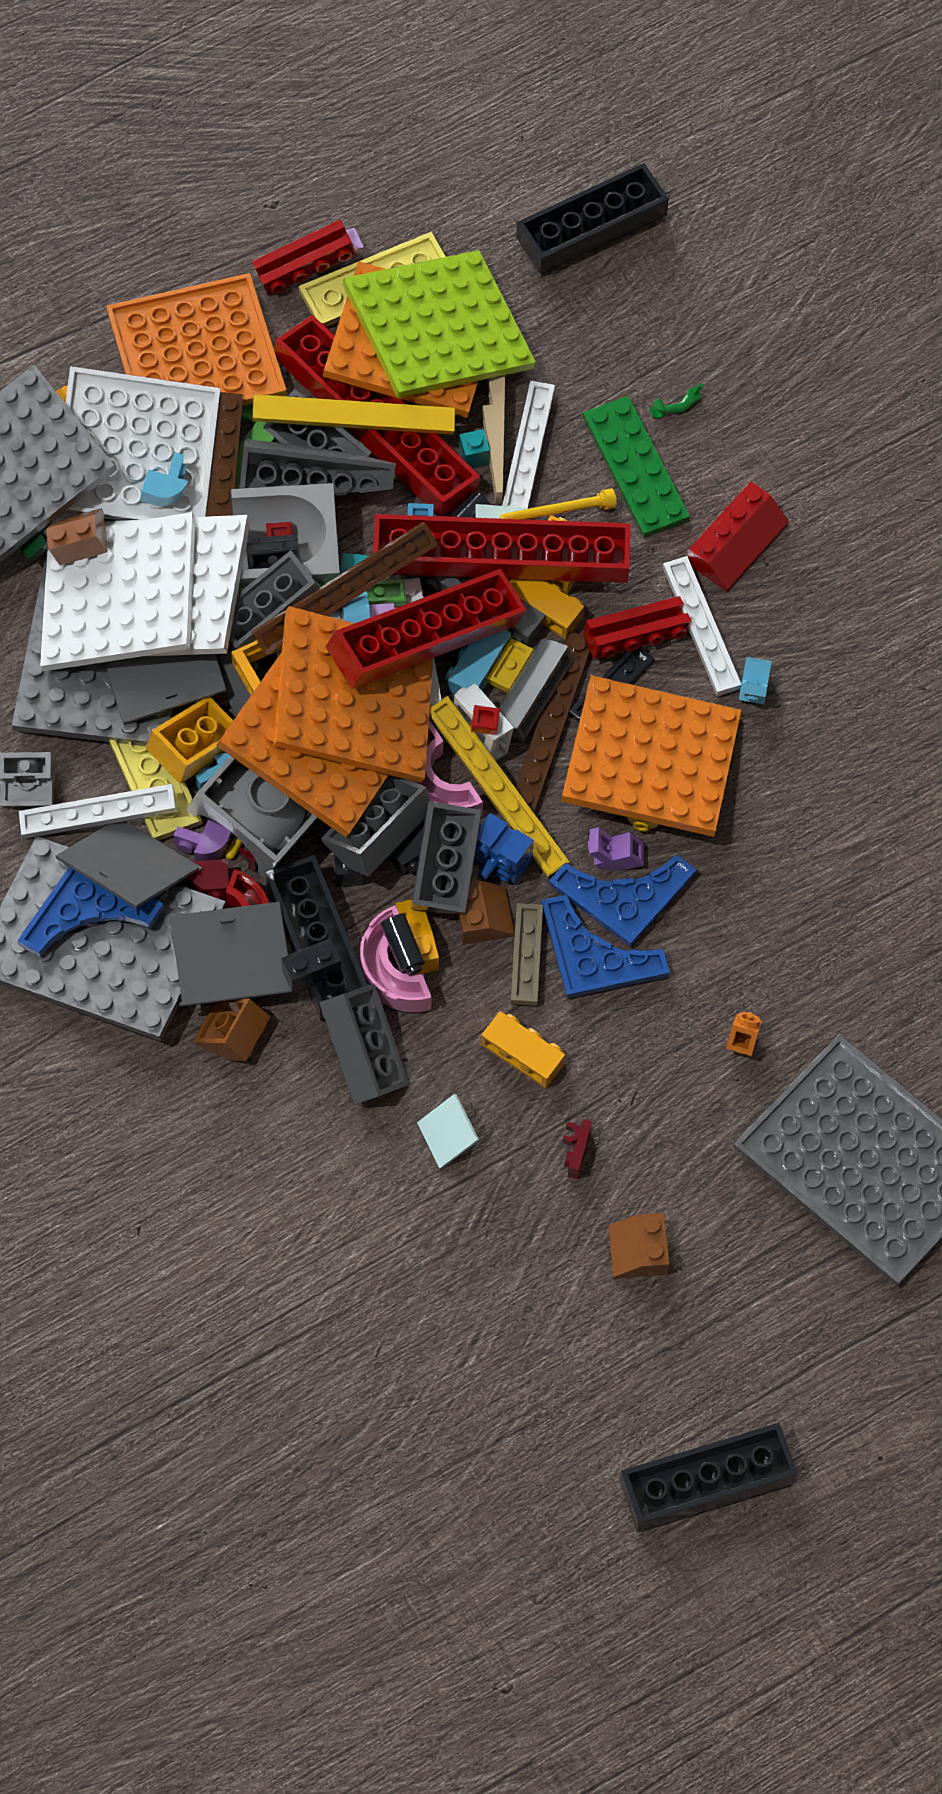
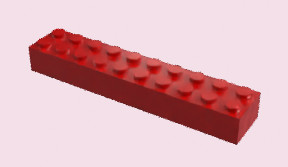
[274,315,480,516]
[373,514,631,583]

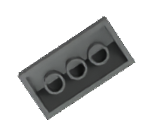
[263,389,374,458]
[229,550,321,650]
[321,775,431,876]
[411,801,481,914]
[319,983,409,1104]

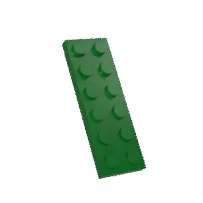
[582,396,690,538]

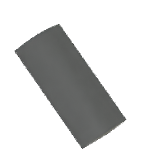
[498,639,574,742]

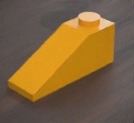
[395,899,439,975]

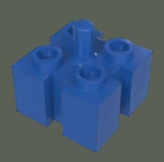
[473,813,534,885]

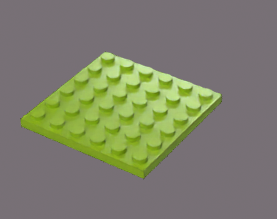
[342,250,536,398]

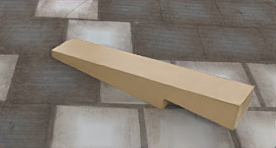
[482,375,505,505]

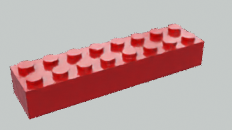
[325,569,527,689]

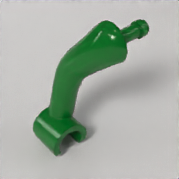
[650,383,703,419]

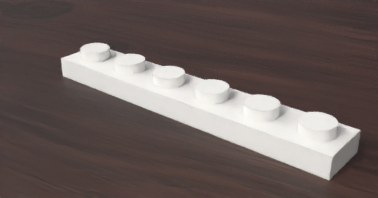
[502,381,555,509]
[663,556,741,696]
[19,784,177,839]

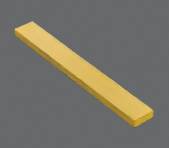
[253,394,455,435]
[429,696,569,878]

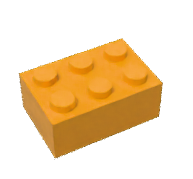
[146,697,233,784]

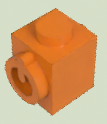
[726,1012,762,1056]

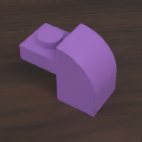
[174,818,235,861]
[588,827,644,870]

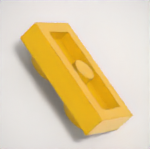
[486,638,533,693]

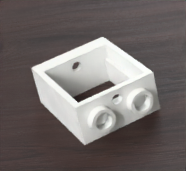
[453,684,513,761]

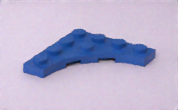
[549,854,697,947]
[17,867,165,957]
[541,895,670,999]

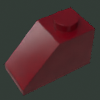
[181,859,229,900]

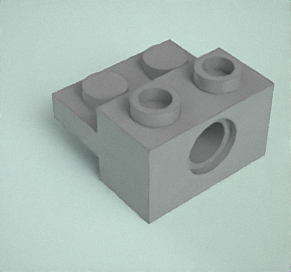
[0,752,56,807]

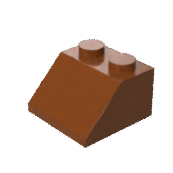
[47,508,107,565]
[457,880,515,945]
[193,999,270,1061]
[608,1213,669,1279]

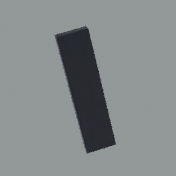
[569,647,654,723]

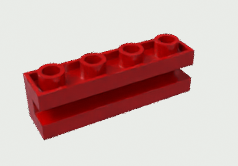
[252,219,357,296]
[583,596,692,659]

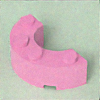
[410,721,483,816]
[360,905,432,1012]

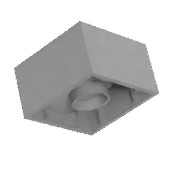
[231,483,340,587]
[186,756,318,878]

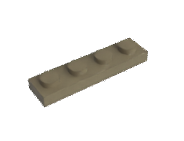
[511,903,543,1006]

